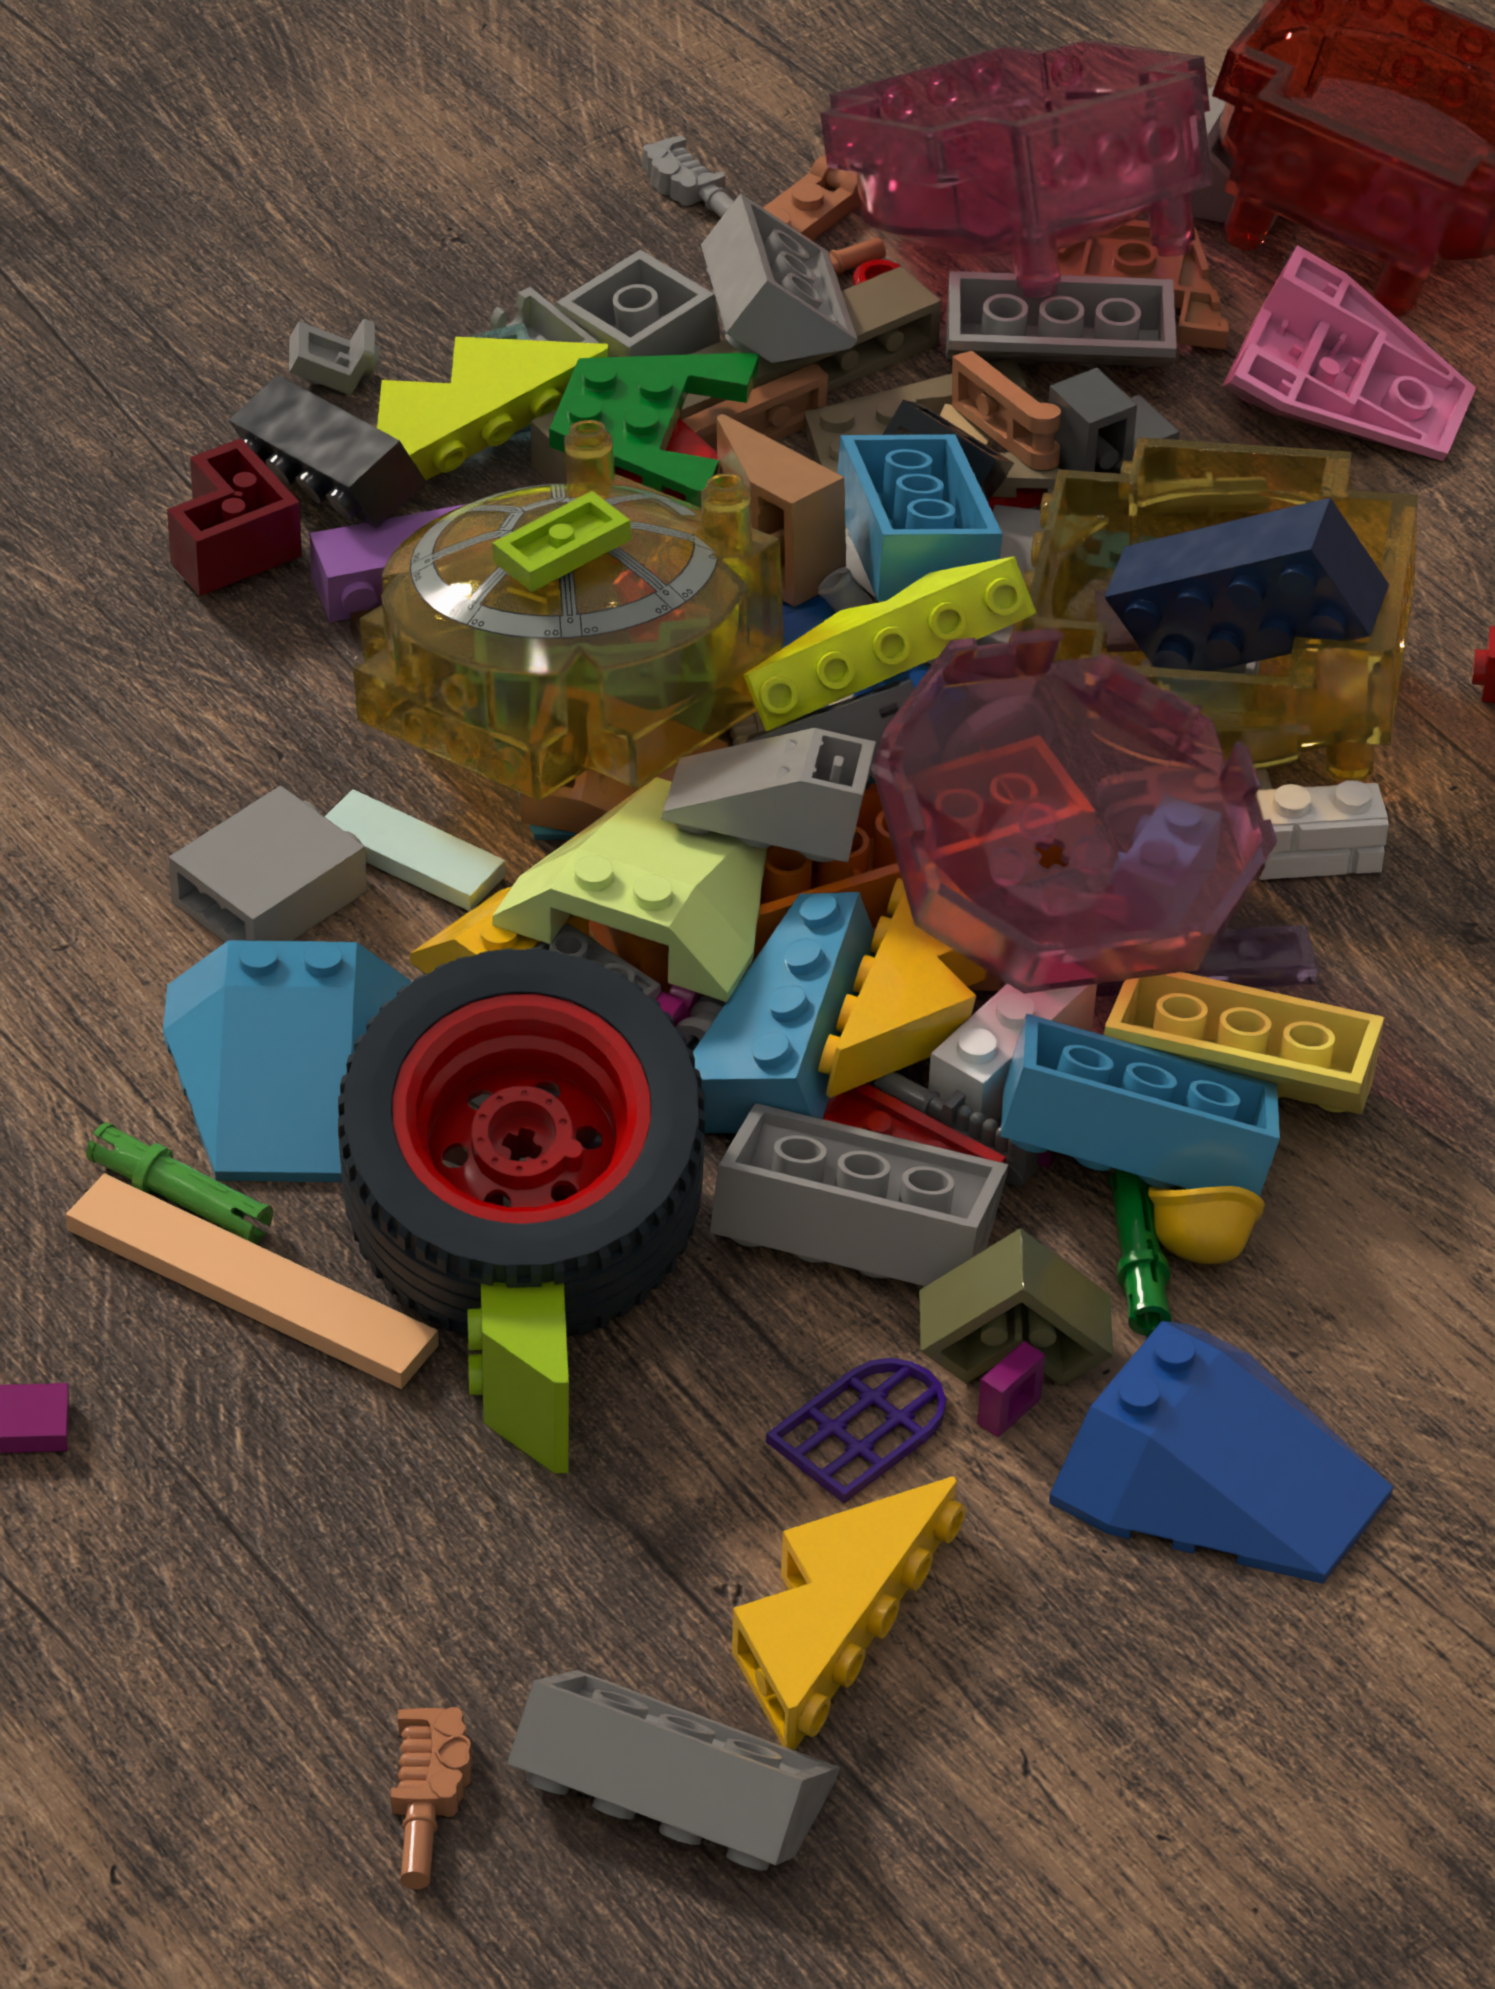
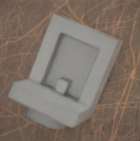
[289,319,380,395]

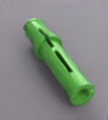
[86,1122,273,1244]

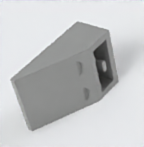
[661,728,876,862]

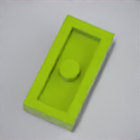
[492,491,632,592]

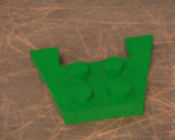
[549,352,760,511]

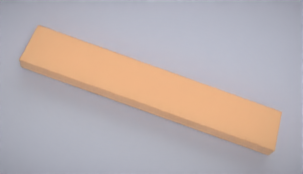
[65,1173,439,1390]

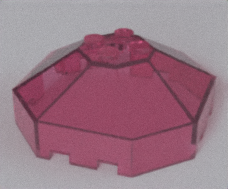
[871,628,1277,994]

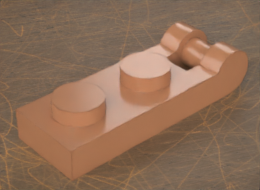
[763,155,872,241]
[952,351,1061,470]

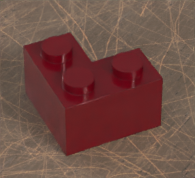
[167,438,302,596]

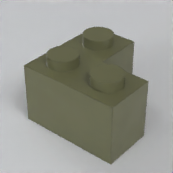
[919,1228,1113,1386]

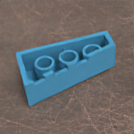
[693,892,876,1133]

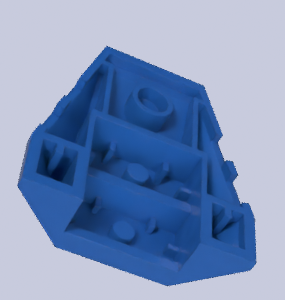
[1049,1321,1393,1584]

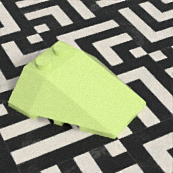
[492,777,768,1002]

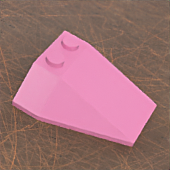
[1222,245,1476,461]

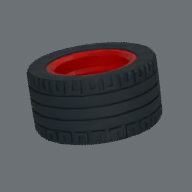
[338,948,705,1337]

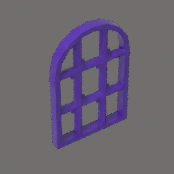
[766,1358,946,1504]

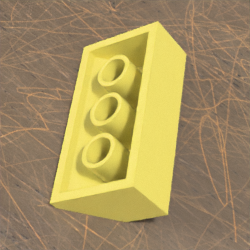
[1104,961,1385,1115]

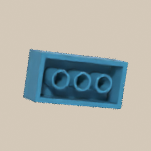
[837,434,1002,601]
[1001,1014,1280,1197]

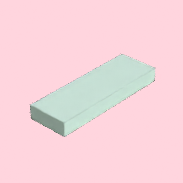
[325,789,506,911]

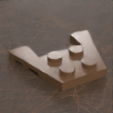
[1037,214,1229,350]

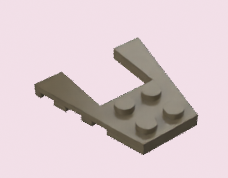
[804,359,1063,499]

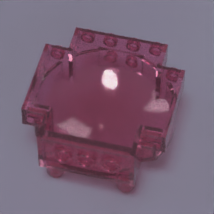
[820,39,1213,298]

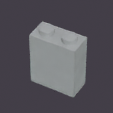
[168,785,367,942]

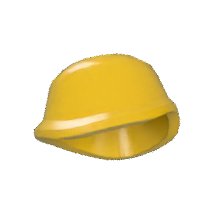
[1148,1186,1265,1264]

